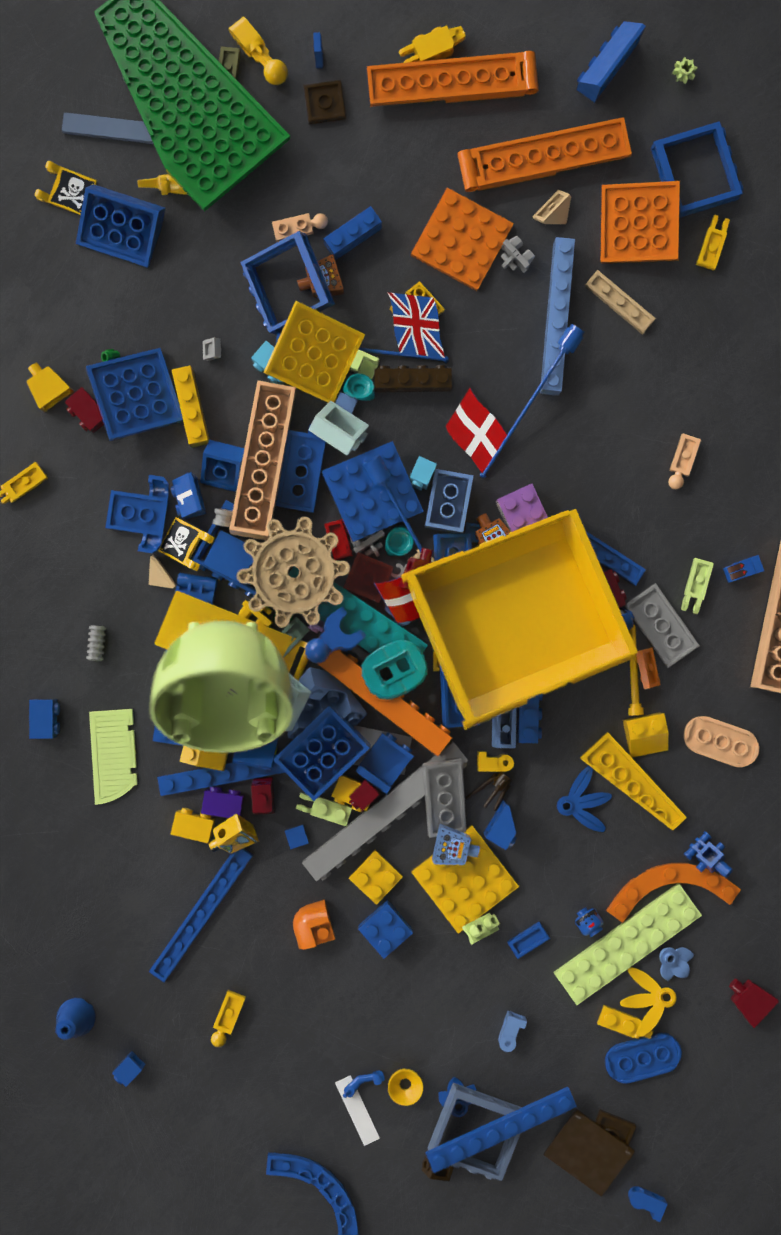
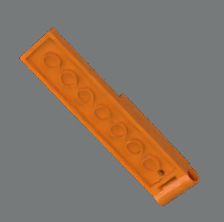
[367,51,539,107]
[457,117,632,192]

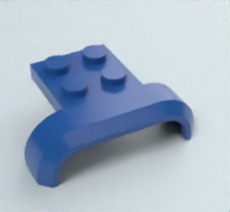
[105,475,169,554]

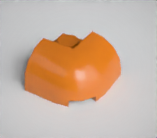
[293,899,335,949]

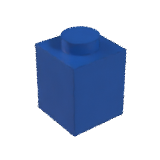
[112,1051,145,1087]

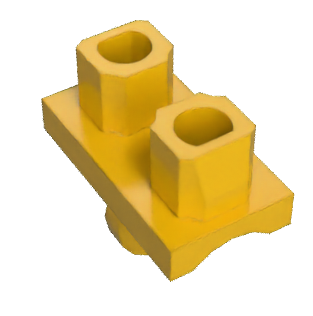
[238,600,273,627]

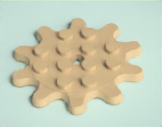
[237,517,350,627]

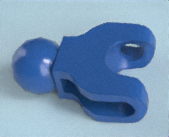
[305,607,366,663]

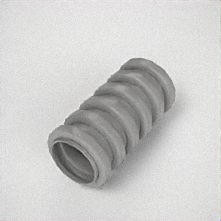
[86,625,106,661]

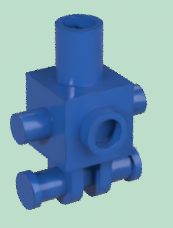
[683,831,733,878]

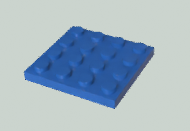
[86,348,183,441]
[322,441,424,542]

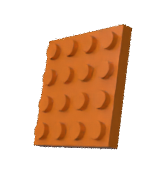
[601,181,680,264]
[411,188,514,291]

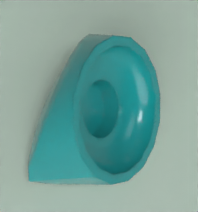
[342,373,375,401]
[385,525,414,556]

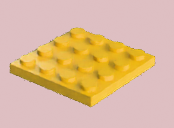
[264,301,365,403]
[411,825,519,934]

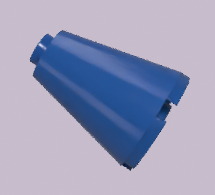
[56,998,96,1039]

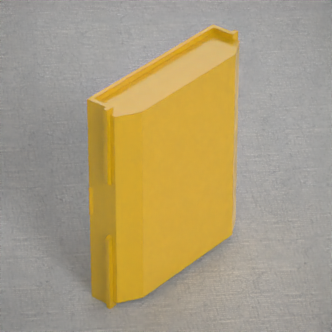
[401,509,638,729]

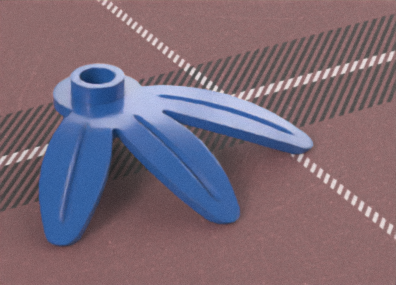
[557,766,612,832]

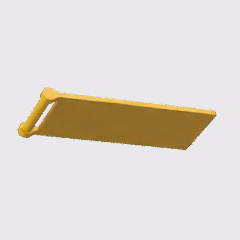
[155,591,309,681]

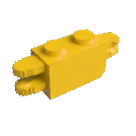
[399,25,466,63]

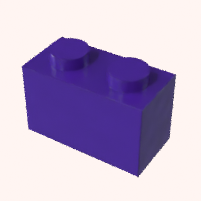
[201,786,245,818]

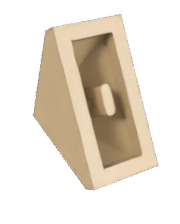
[532,190,571,224]
[149,555,177,589]

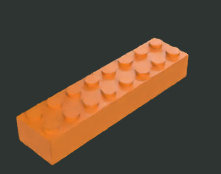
[317,650,452,756]

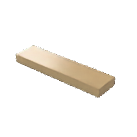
[585,270,656,334]

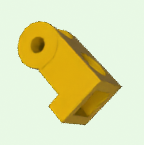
[477,751,514,772]

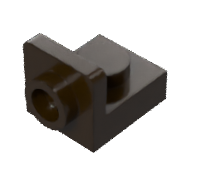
[422,1156,454,1182]

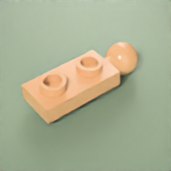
[272,213,328,242]
[668,434,701,490]

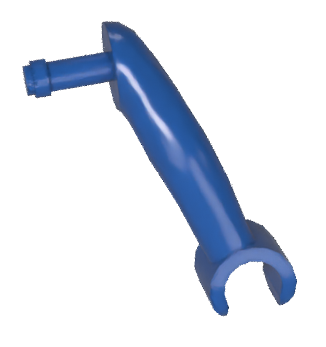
[343,1070,385,1098]

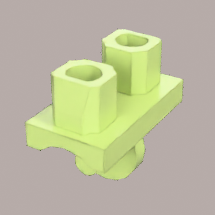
[462,913,500,945]

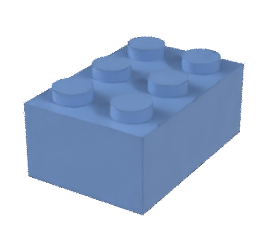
[424,469,473,534]

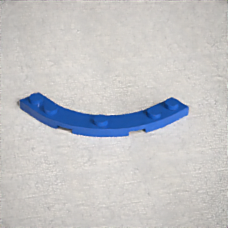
[266,1152,358,1235]

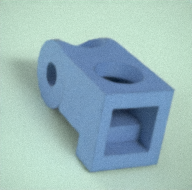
[498,1011,527,1052]

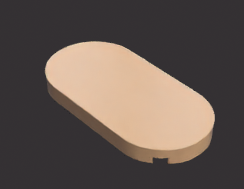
[684,716,759,767]

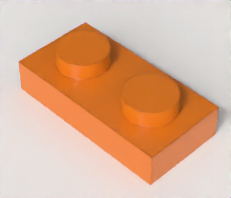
[636,648,661,689]

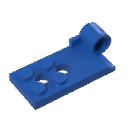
[276,424,327,513]

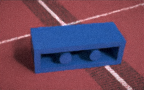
[323,206,382,260]

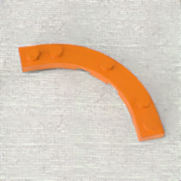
[606,863,741,923]

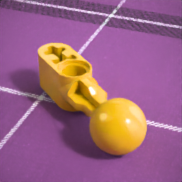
[228,17,288,85]

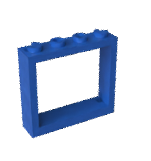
[651,121,743,218]
[240,231,335,334]
[192,500,256,598]

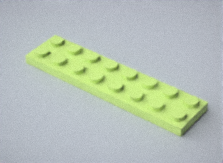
[554,883,702,1005]

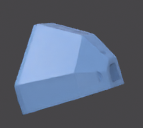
[288,667,367,739]

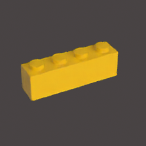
[172,365,210,448]

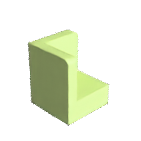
[351,349,380,379]

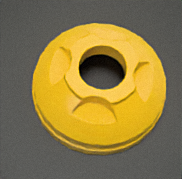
[388,1069,423,1106]

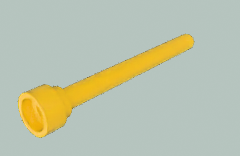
[628,624,644,716]

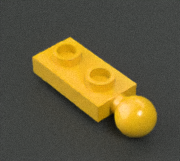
[211,990,246,1047]

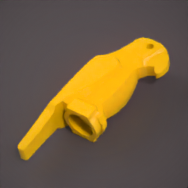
[137,174,187,195]

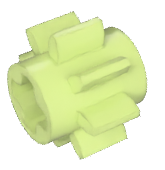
[672,57,698,84]

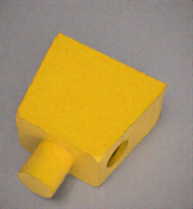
[27,363,74,412]

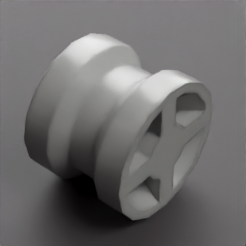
[213,508,233,527]

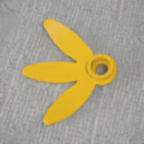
[620,967,677,1037]

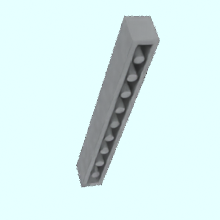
[302,741,468,881]

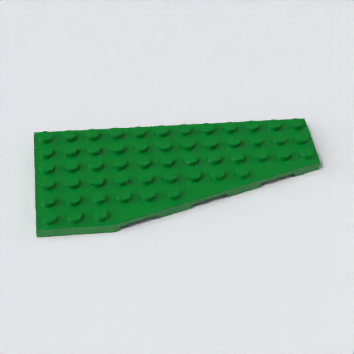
[94,0,290,212]

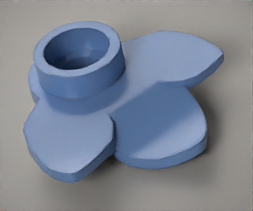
[659,947,694,981]

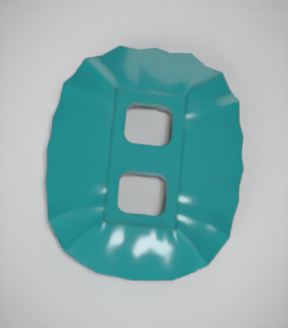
[361,640,428,700]

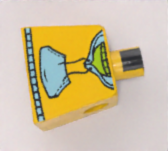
[209,814,259,853]

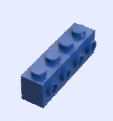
[517,693,543,743]

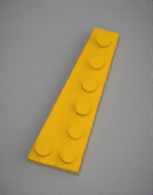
[580,732,687,830]

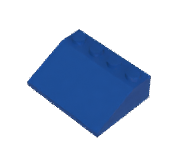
[76,184,165,267]
[273,705,371,801]

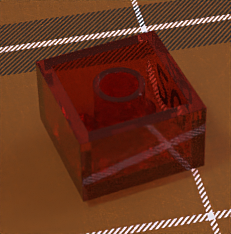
[343,552,394,603]

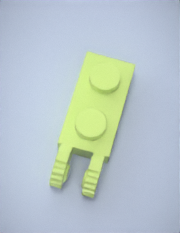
[681,558,714,614]
[296,793,352,826]

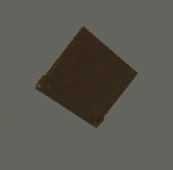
[544,1109,635,1196]

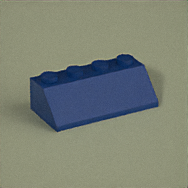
[576,21,646,103]

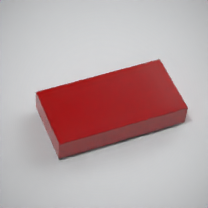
[324,519,353,561]

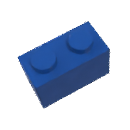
[29,699,60,739]

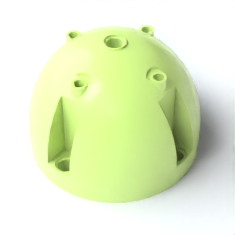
[150,620,292,753]

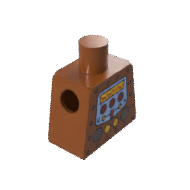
[297,254,344,298]
[474,513,510,546]

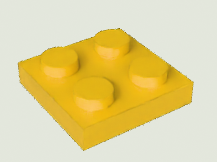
[349,850,403,905]

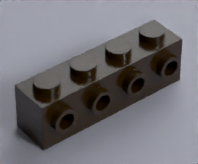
[375,365,452,392]

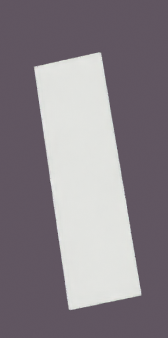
[335,1075,380,1146]

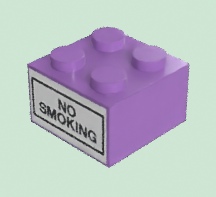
[496,484,548,532]

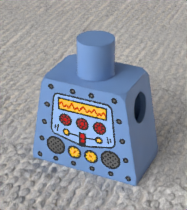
[432,824,480,865]

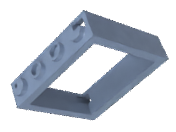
[427,1083,522,1181]

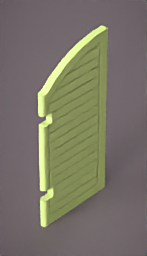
[89,709,138,805]

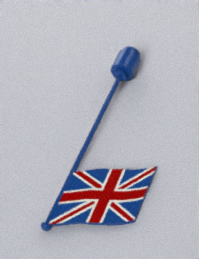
[276,292,449,363]

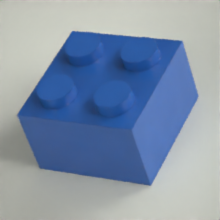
[358,900,413,959]

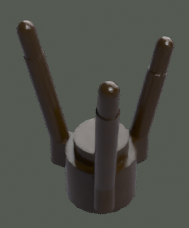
[465,772,512,811]

